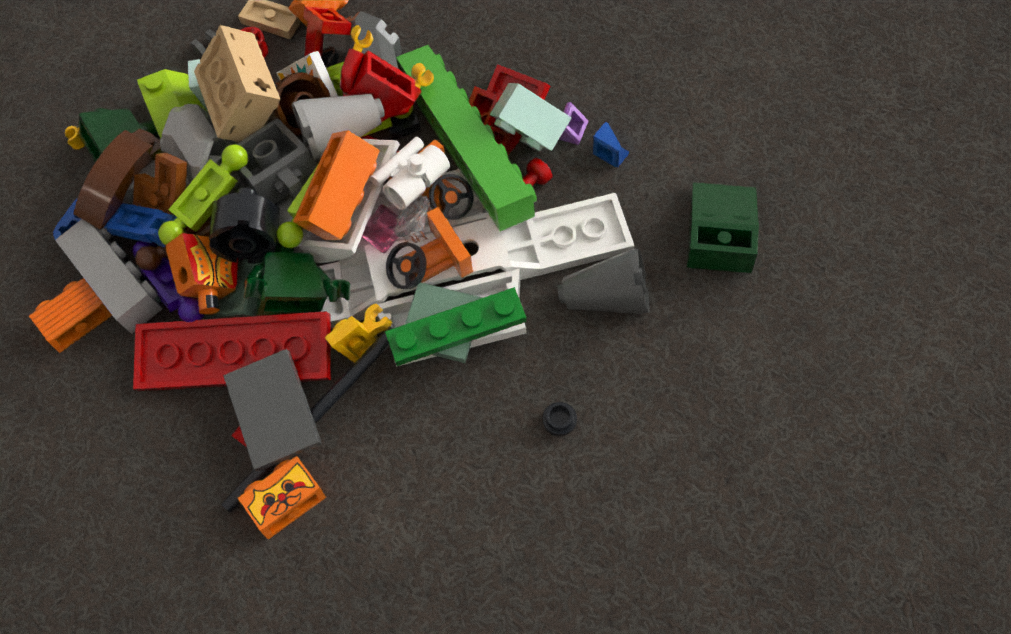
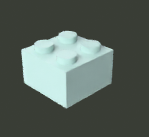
[490,83,572,152]

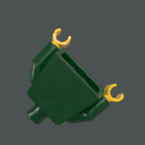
[65,108,158,162]

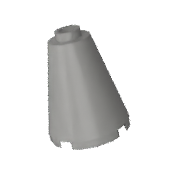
[292,94,385,162]

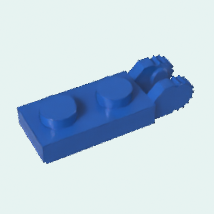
[104,203,177,247]

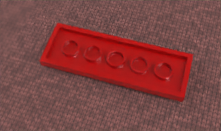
[133,311,331,391]

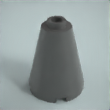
[558,249,650,314]

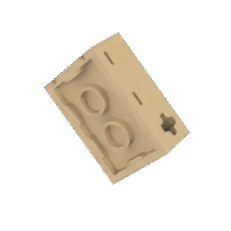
[194,25,281,142]

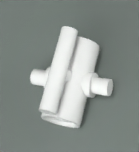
[370,137,450,210]

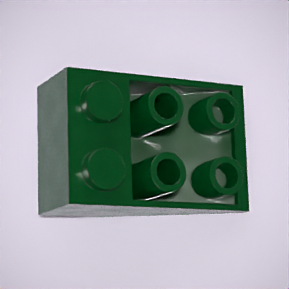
[687,182,759,273]

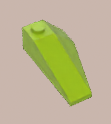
[137,69,209,139]

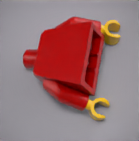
[340,25,434,122]

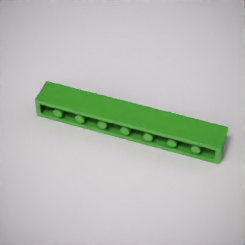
[396,45,537,231]

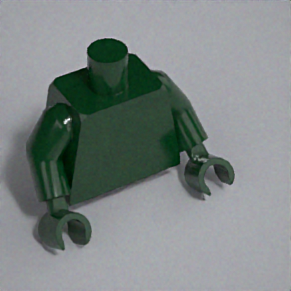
[243,242,350,315]

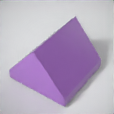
[559,102,588,145]

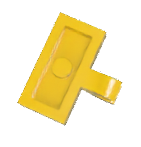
[325,303,392,363]

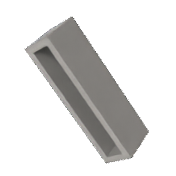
[55,219,163,334]

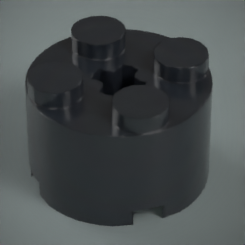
[209,188,280,264]

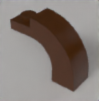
[73,128,163,230]

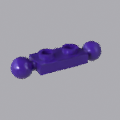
[133,241,205,322]

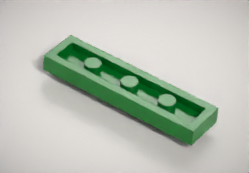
[385,287,526,366]

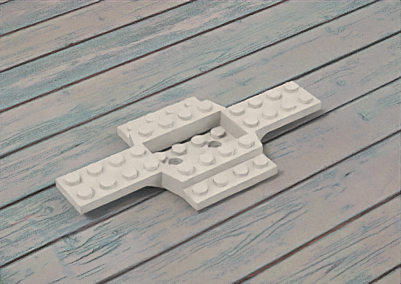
[253,169,634,366]

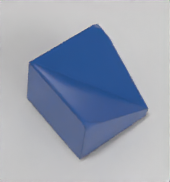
[593,122,629,167]

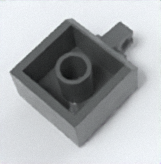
[236,118,317,204]

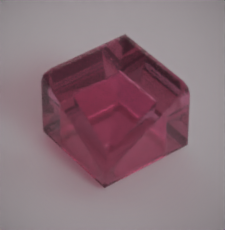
[362,203,407,253]

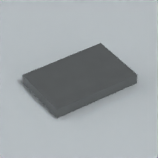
[223,349,322,471]

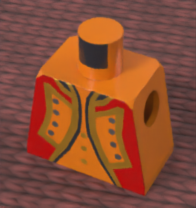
[166,233,238,315]

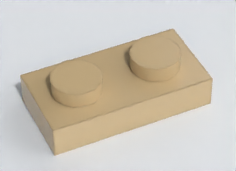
[238,0,301,39]

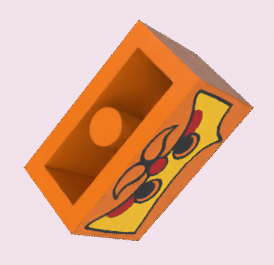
[238,456,326,539]

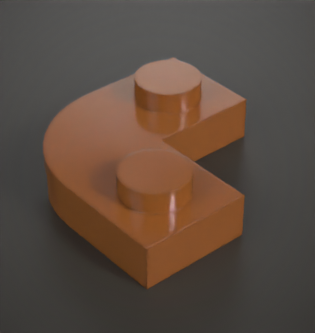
[133,153,187,215]

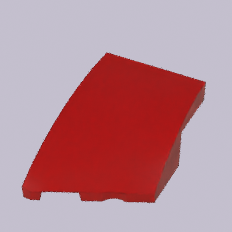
[469,64,551,155]

